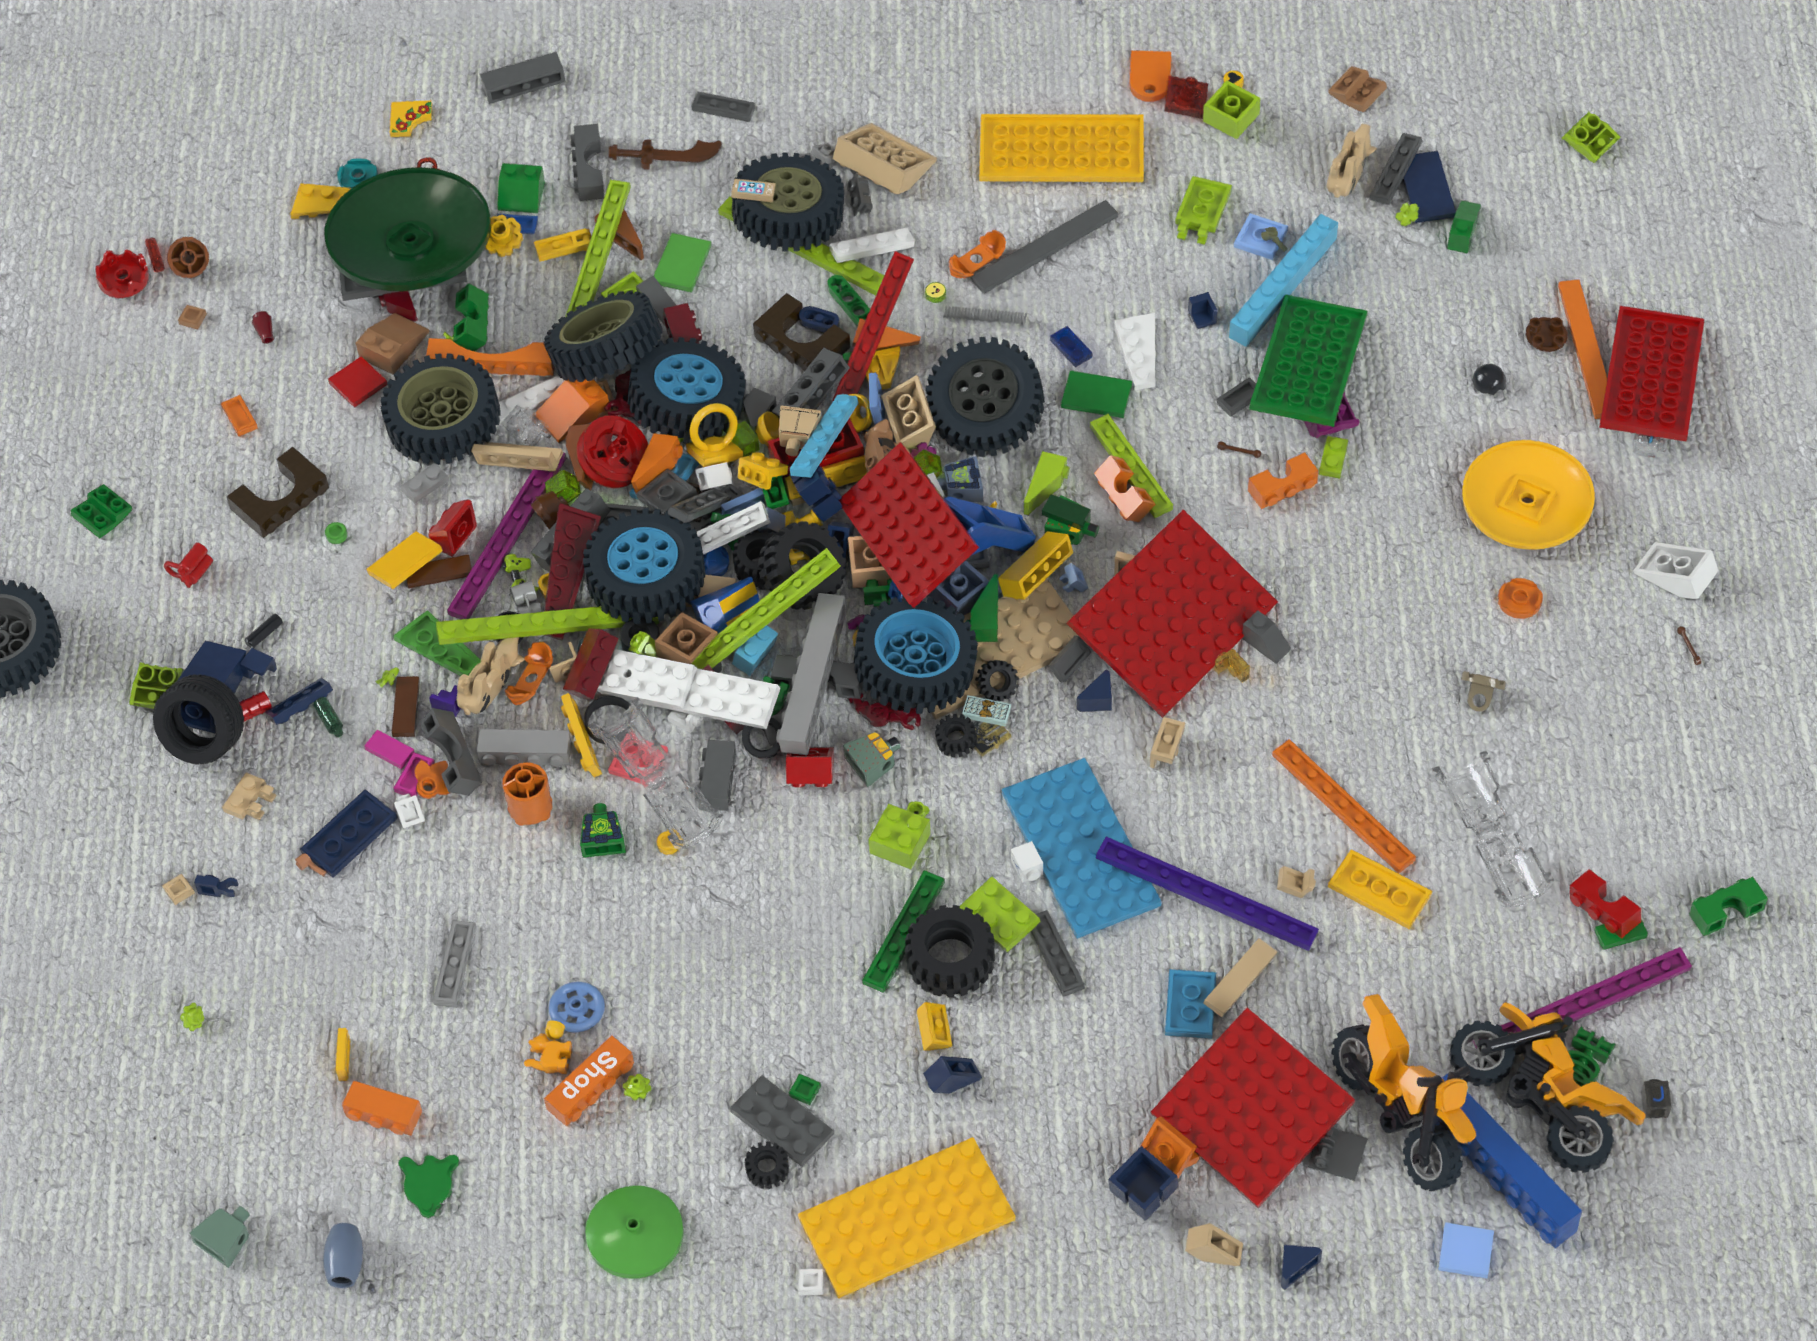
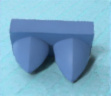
[721,488,766,515]

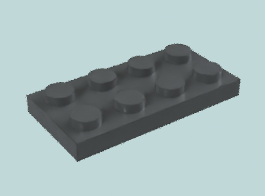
[730,1075,834,1167]

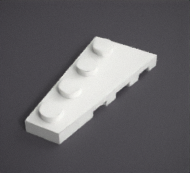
[1114,313,1155,391]

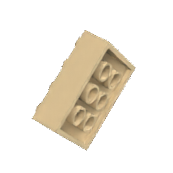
[833,123,937,194]

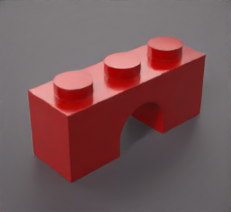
[1570,869,1641,938]

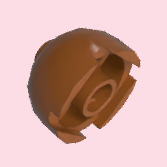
[167,237,209,278]

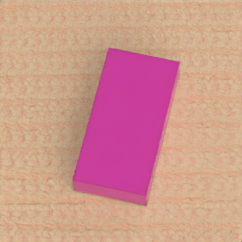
[364,729,415,770]
[394,753,435,797]

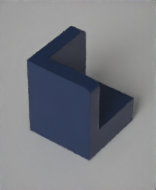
[1188,292,1218,329]
[240,648,277,680]

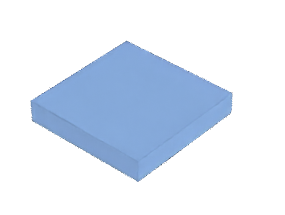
[1234,213,1288,260]
[1438,1222,1494,1278]

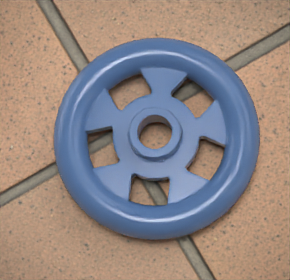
[549,982,605,1033]

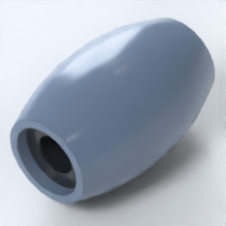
[323,1223,363,1288]

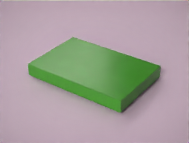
[654,233,711,293]

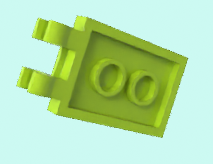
[1175,176,1232,245]

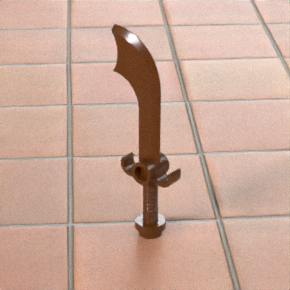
[608,139,722,170]

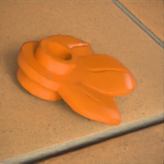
[414,760,450,799]

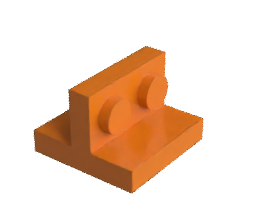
[1141,1117,1200,1179]

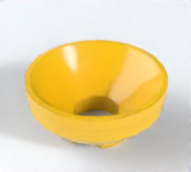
[849,394,873,433]
[756,412,780,446]

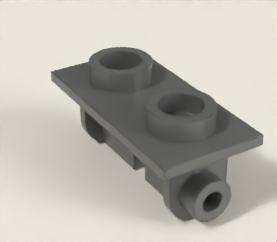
[847,172,873,216]

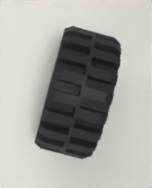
[758,521,846,610]
[905,905,995,998]

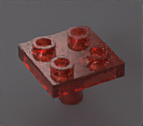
[1164,76,1208,119]

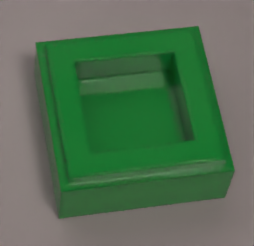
[789,1074,821,1105]

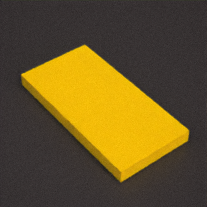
[1328,849,1432,929]

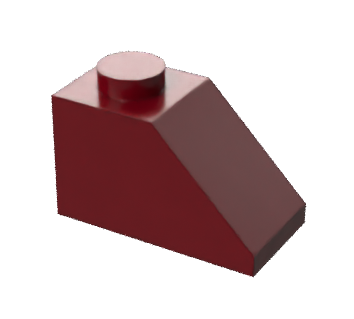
[378,291,418,322]

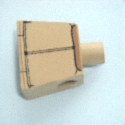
[779,405,822,456]

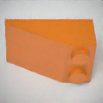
[534,379,611,443]

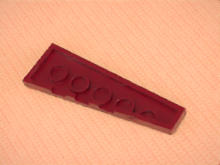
[544,503,601,641]

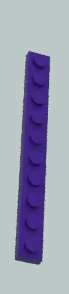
[1096,837,1319,951]

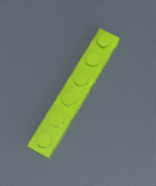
[1090,414,1173,518]

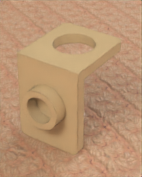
[549,642,577,683]

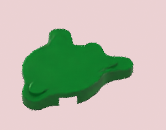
[398,1155,460,1218]

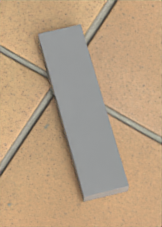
[433,920,476,1008]

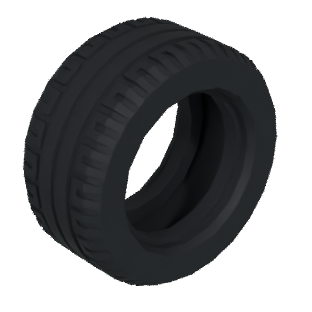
[153,674,244,764]

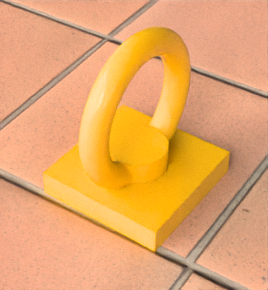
[686,403,743,467]

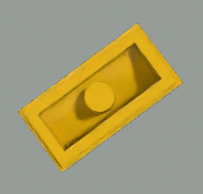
[917,1002,952,1051]

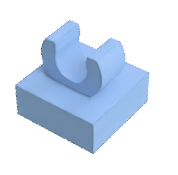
[1059,563,1088,592]

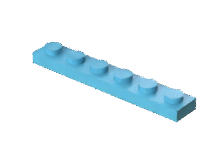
[790,394,858,478]

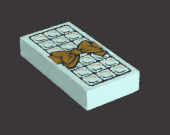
[962,695,1011,727]

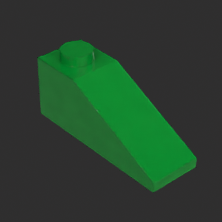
[1447,200,1481,254]
[966,574,998,642]

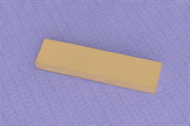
[1203,938,1277,1017]

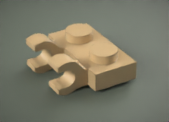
[222,773,277,820]

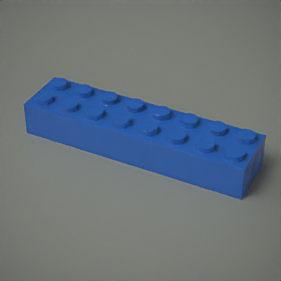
[1436,1074,1582,1249]

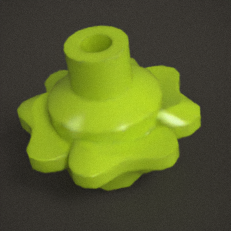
[180,1002,205,1031]
[622,1074,652,1101]

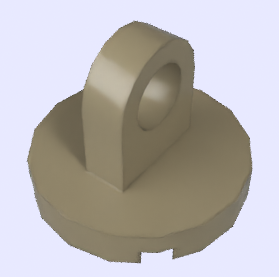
[1461,671,1506,712]

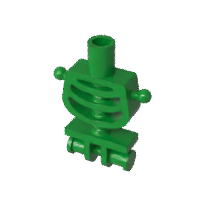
[1568,1026,1616,1086]

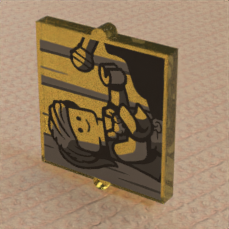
[959,720,1011,756]

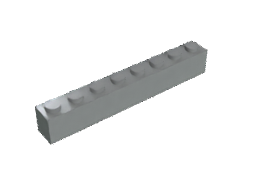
[776,593,847,755]

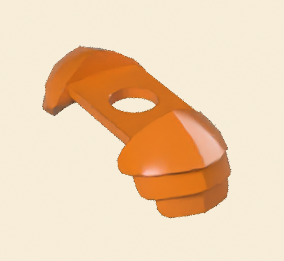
[949,230,1006,278]
[505,642,553,705]

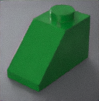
[762,476,790,509]

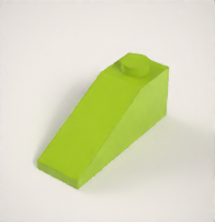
[1024,451,1070,515]

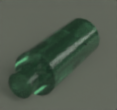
[313,697,343,737]

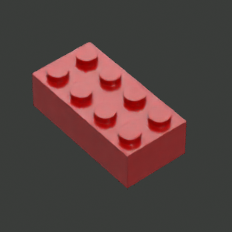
[768,417,864,485]

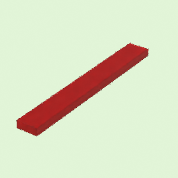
[831,251,914,403]

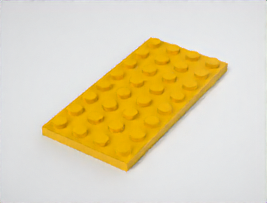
[979,114,1144,182]
[798,1137,1016,1299]

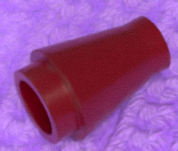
[251,311,274,344]

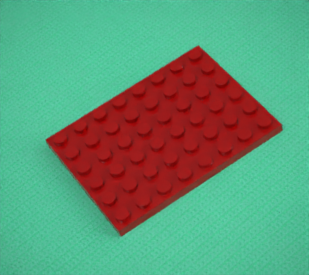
[1066,509,1278,718]

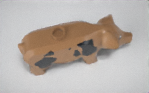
[863,419,897,473]

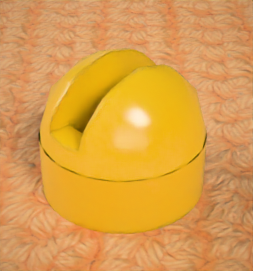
[545,1020,565,1040]

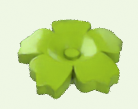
[1395,203,1419,226]

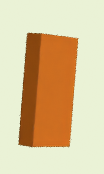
[221,395,258,437]

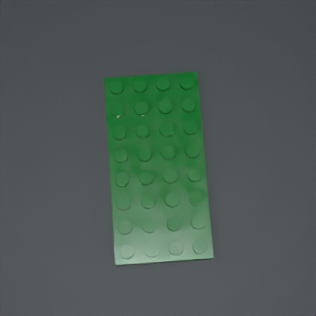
[1249,294,1368,427]

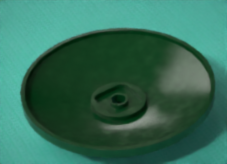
[324,167,491,291]

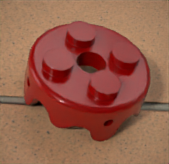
[95,250,149,298]

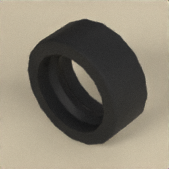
[742,717,782,759]

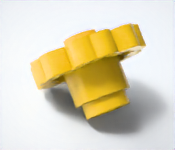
[485,215,523,257]

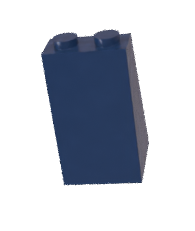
[177,640,246,734]

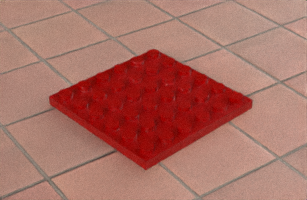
[1150,1008,1356,1208]

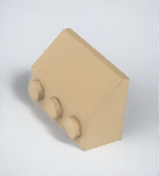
[881,375,936,453]

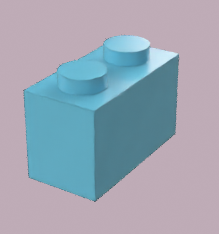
[732,625,778,676]

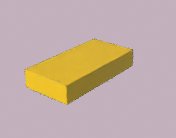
[336,1028,351,1081]

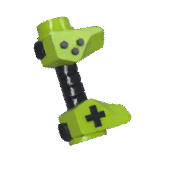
[502,554,539,593]

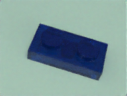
[1050,326,1092,368]

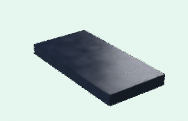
[1403,151,1456,223]
[300,789,398,878]

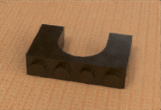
[753,293,851,371]
[226,447,329,538]

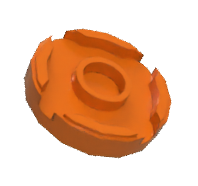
[1498,578,1543,619]

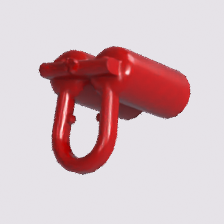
[164,542,213,588]

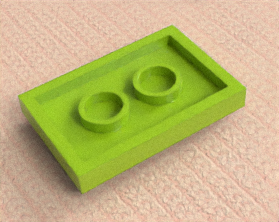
[960,876,1041,953]

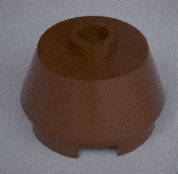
[530,491,570,530]

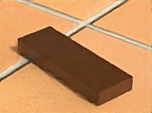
[407,554,472,589]
[392,676,420,737]

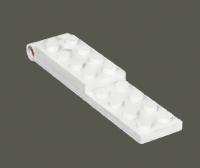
[595,649,780,729]

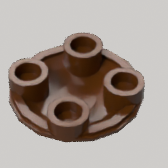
[1525,317,1568,352]

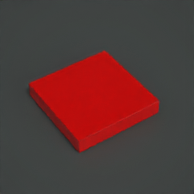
[328,356,388,408]

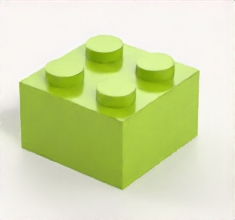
[1203,80,1261,139]
[869,803,931,869]

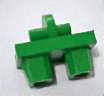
[863,578,892,607]

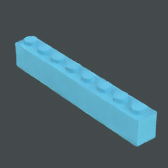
[1229,214,1338,347]

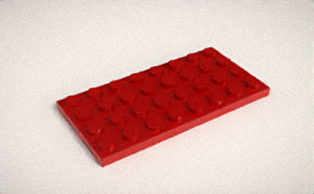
[1599,306,1705,441]
[839,442,979,608]

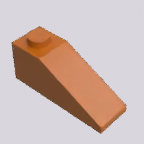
[852,318,921,351]
[631,433,683,493]

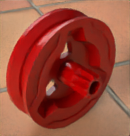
[576,415,648,489]

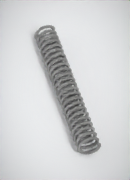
[943,306,1027,325]

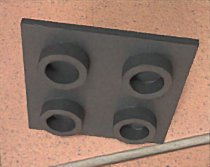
[1308,1123,1368,1181]

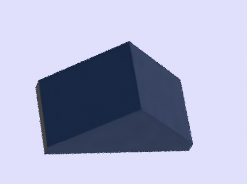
[1077,669,1112,712]
[1281,1245,1322,1290]

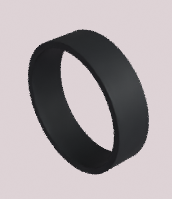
[584,696,635,745]

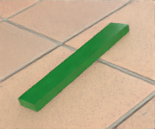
[862,870,945,993]

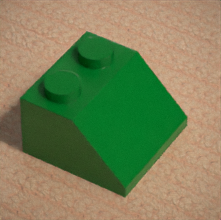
[497,163,545,213]

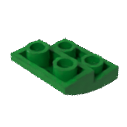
[71,484,133,539]

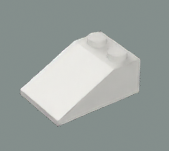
[1633,542,1719,599]

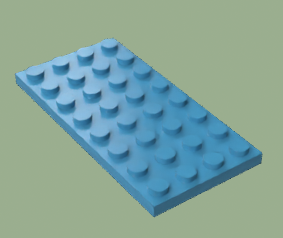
[1002,758,1162,939]

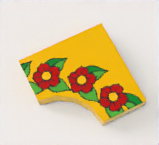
[390,100,432,137]

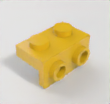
[738,452,788,490]

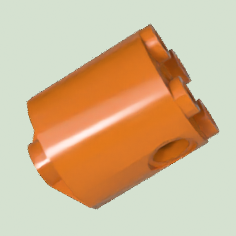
[502,762,552,826]

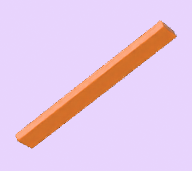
[1558,279,1607,419]
[1272,739,1416,874]

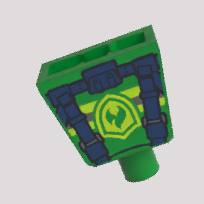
[580,803,626,858]

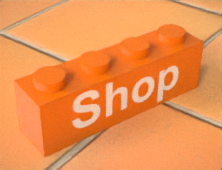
[544,1035,634,1127]

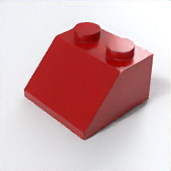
[428,499,477,557]
[786,747,834,787]

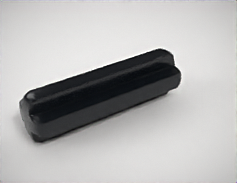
[245,614,283,648]

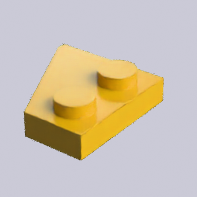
[866,346,900,390]

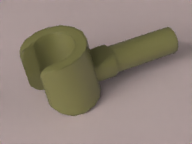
[1261,227,1288,252]

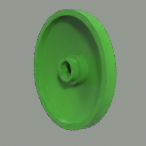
[585,1186,684,1279]

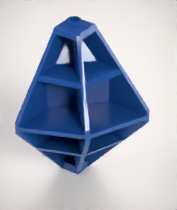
[888,496,1036,602]

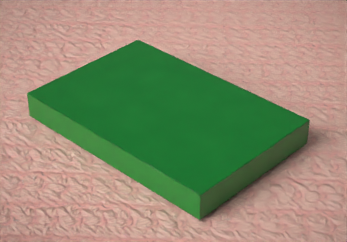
[1061,370,1132,419]

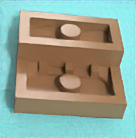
[1328,66,1387,112]

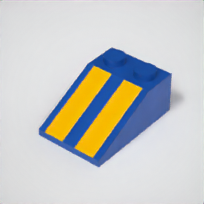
[690,577,760,633]

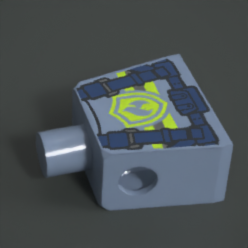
[937,456,983,502]

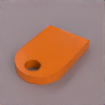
[1130,50,1171,102]

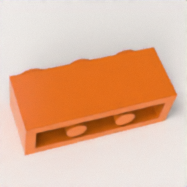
[342,1080,422,1136]

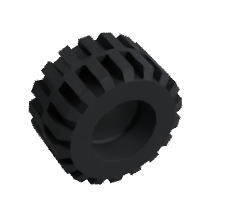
[733,530,775,590]

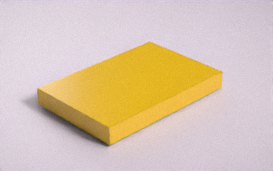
[366,531,443,589]

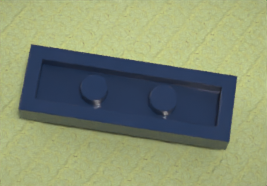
[265,677,333,725]

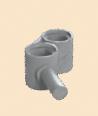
[510,581,543,638]

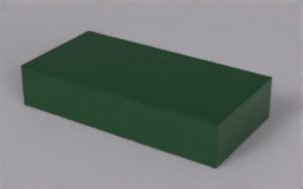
[1042,494,1091,530]

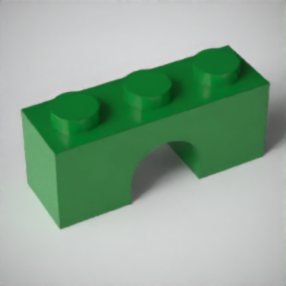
[453,283,489,352]
[1689,876,1768,936]

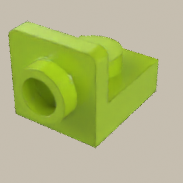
[628,631,657,658]

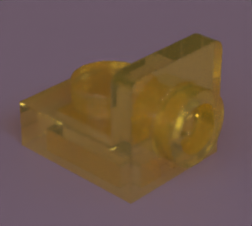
[1215,649,1250,683]

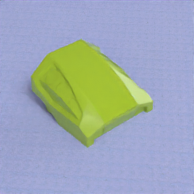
[1561,112,1621,163]
[129,662,184,709]

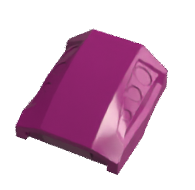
[1304,392,1360,438]

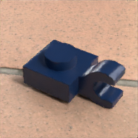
[194,875,239,897]

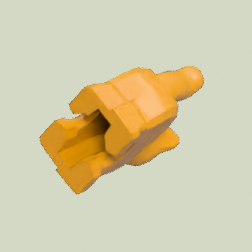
[524,1033,572,1074]

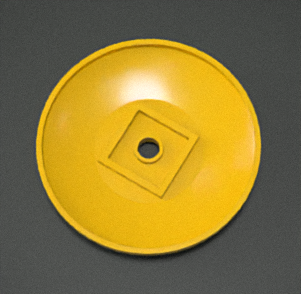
[1462,440,1595,550]

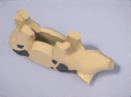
[1326,124,1377,198]
[456,637,525,715]

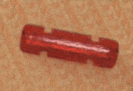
[145,237,165,273]

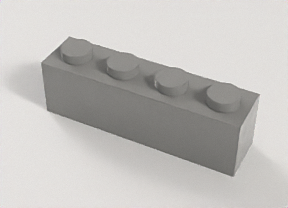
[477,729,572,767]

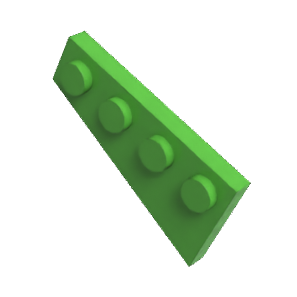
[393,610,481,676]

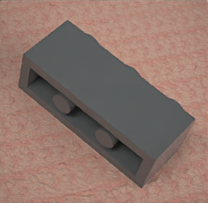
[696,739,737,811]

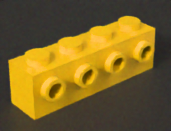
[998,531,1074,600]

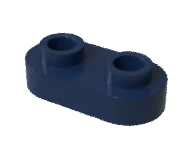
[799,306,840,333]

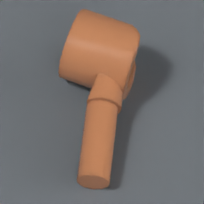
[295,853,327,877]

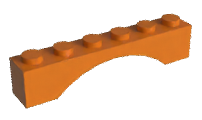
[426,338,555,376]

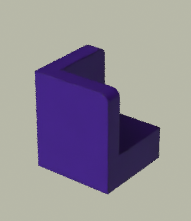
[429,685,461,717]

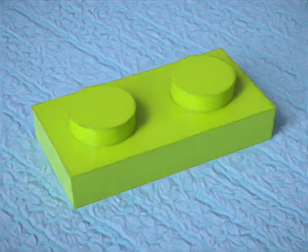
[1319,436,1348,479]

